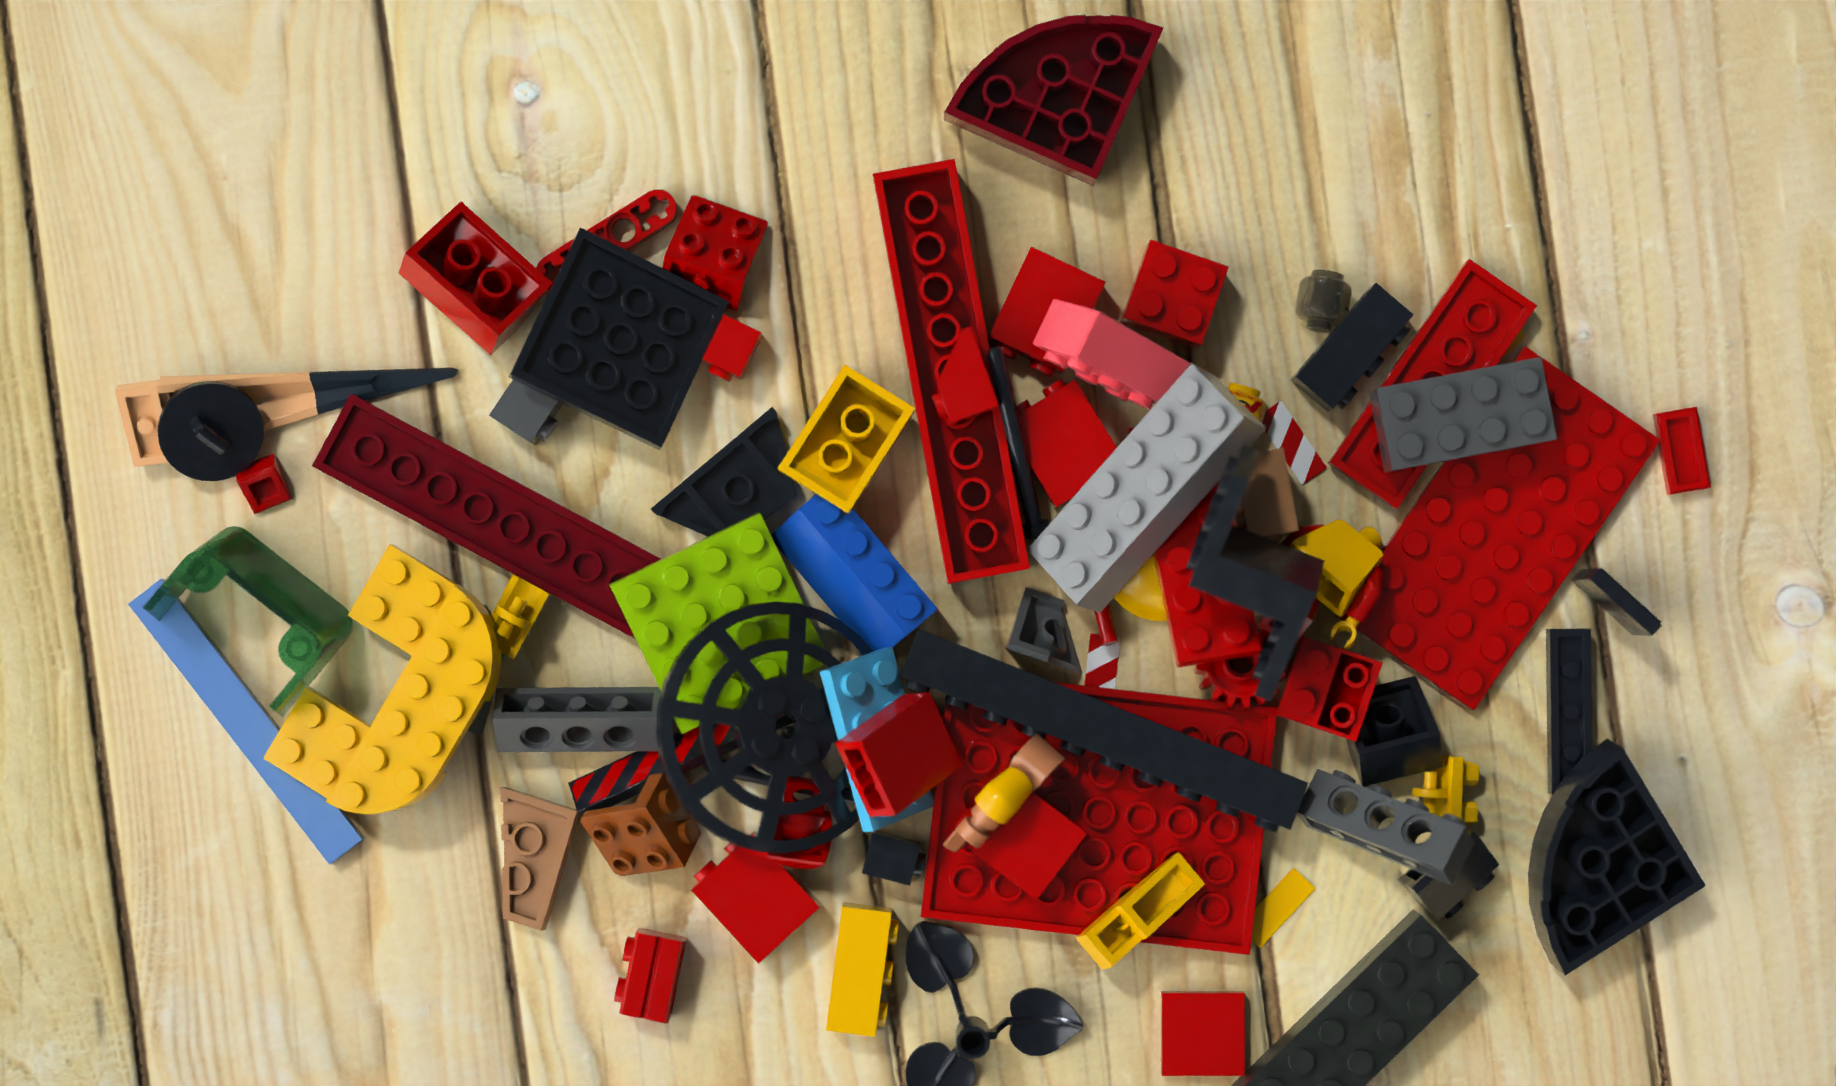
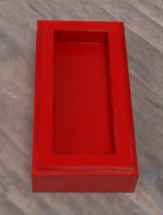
[1653,407,1711,495]

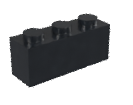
[1290,283,1414,412]

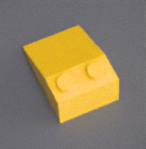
[777,364,915,514]

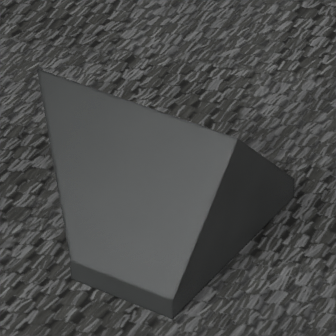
[1005,587,1083,674]

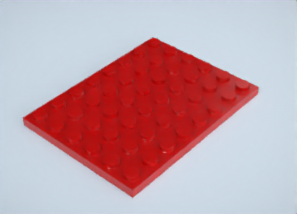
[921,682,1277,955]

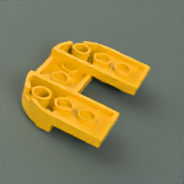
[264,544,501,814]

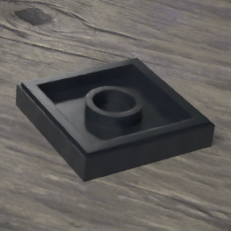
[1571,568,1662,636]

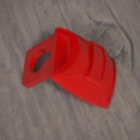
[767,777,832,869]

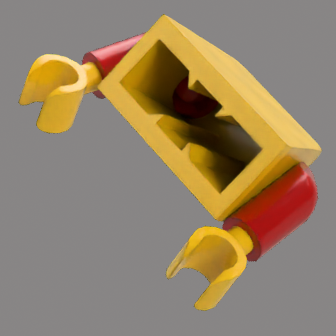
[1281,519,1383,650]

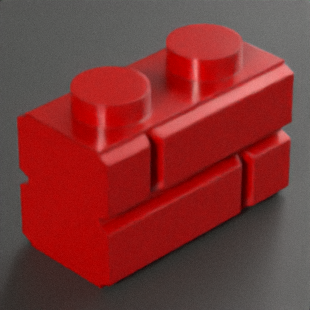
[614,928,687,1023]

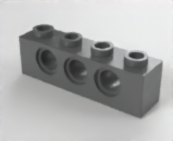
[492,687,661,752]
[1297,769,1475,886]

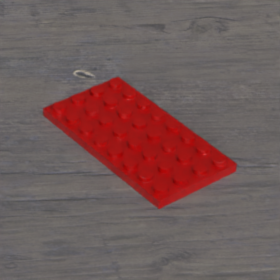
[1336,346,1661,710]

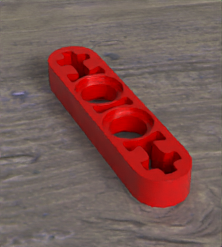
[536,189,678,292]

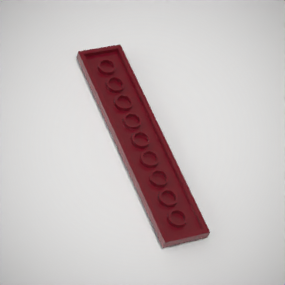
[312,394,661,639]

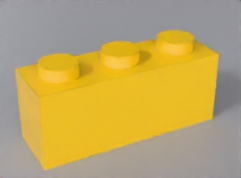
[826,902,899,1037]

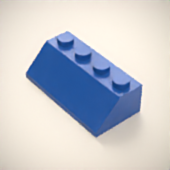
[771,494,938,651]

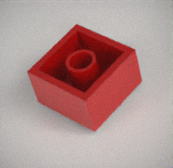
[1120,239,1229,349]

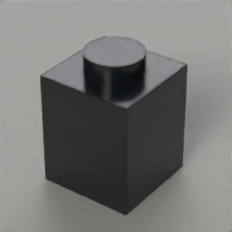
[862,831,926,886]

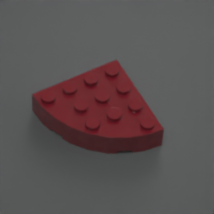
[944,15,1163,187]

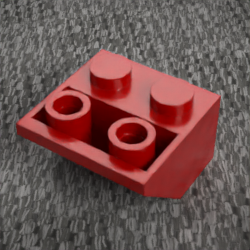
[1276,636,1383,742]

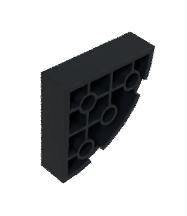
[1528,739,1706,976]

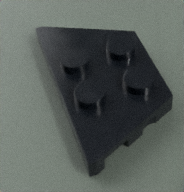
[651,407,797,537]

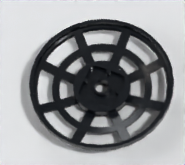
[656,601,873,853]

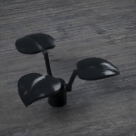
[905,921,1083,1086]

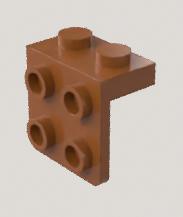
[580,773,701,876]

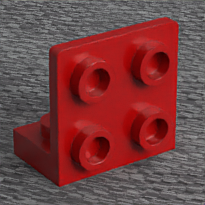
[662,195,768,311]

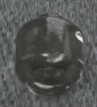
[1295,270,1352,333]

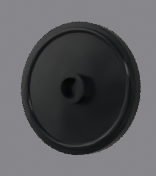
[157,381,264,481]

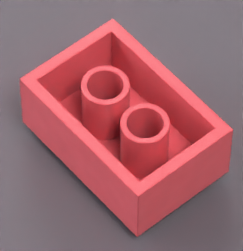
[1032,299,1190,409]

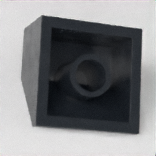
[1346,676,1443,787]
[1398,828,1499,920]

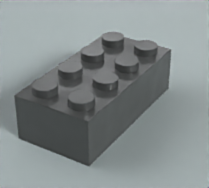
[1369,357,1557,473]

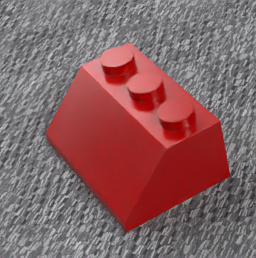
[399,201,553,355]

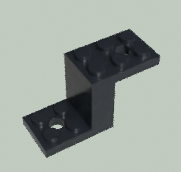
[1186,444,1325,701]

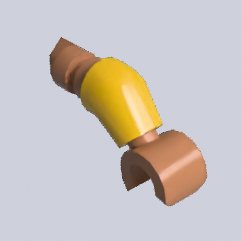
[943,734,1065,853]

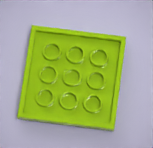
[609,512,825,734]

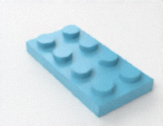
[819,647,934,832]

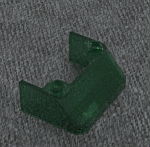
[143,526,353,718]

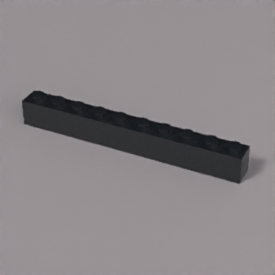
[900,629,1309,833]

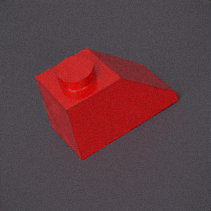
[931,326,999,425]

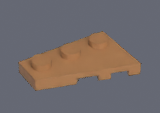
[500,787,580,931]

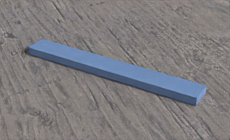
[128,579,365,865]

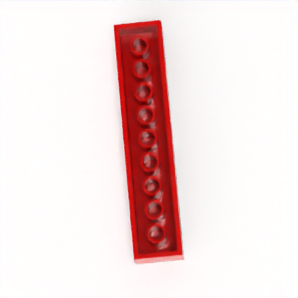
[873,159,1030,584]

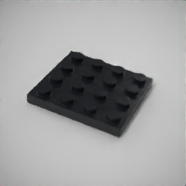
[509,227,729,450]

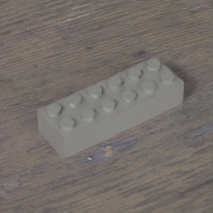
[1027,363,1266,613]

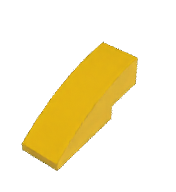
[1076,852,1205,970]

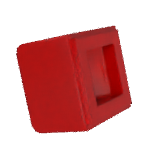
[236,453,292,514]

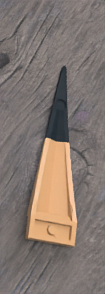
[115,368,458,467]

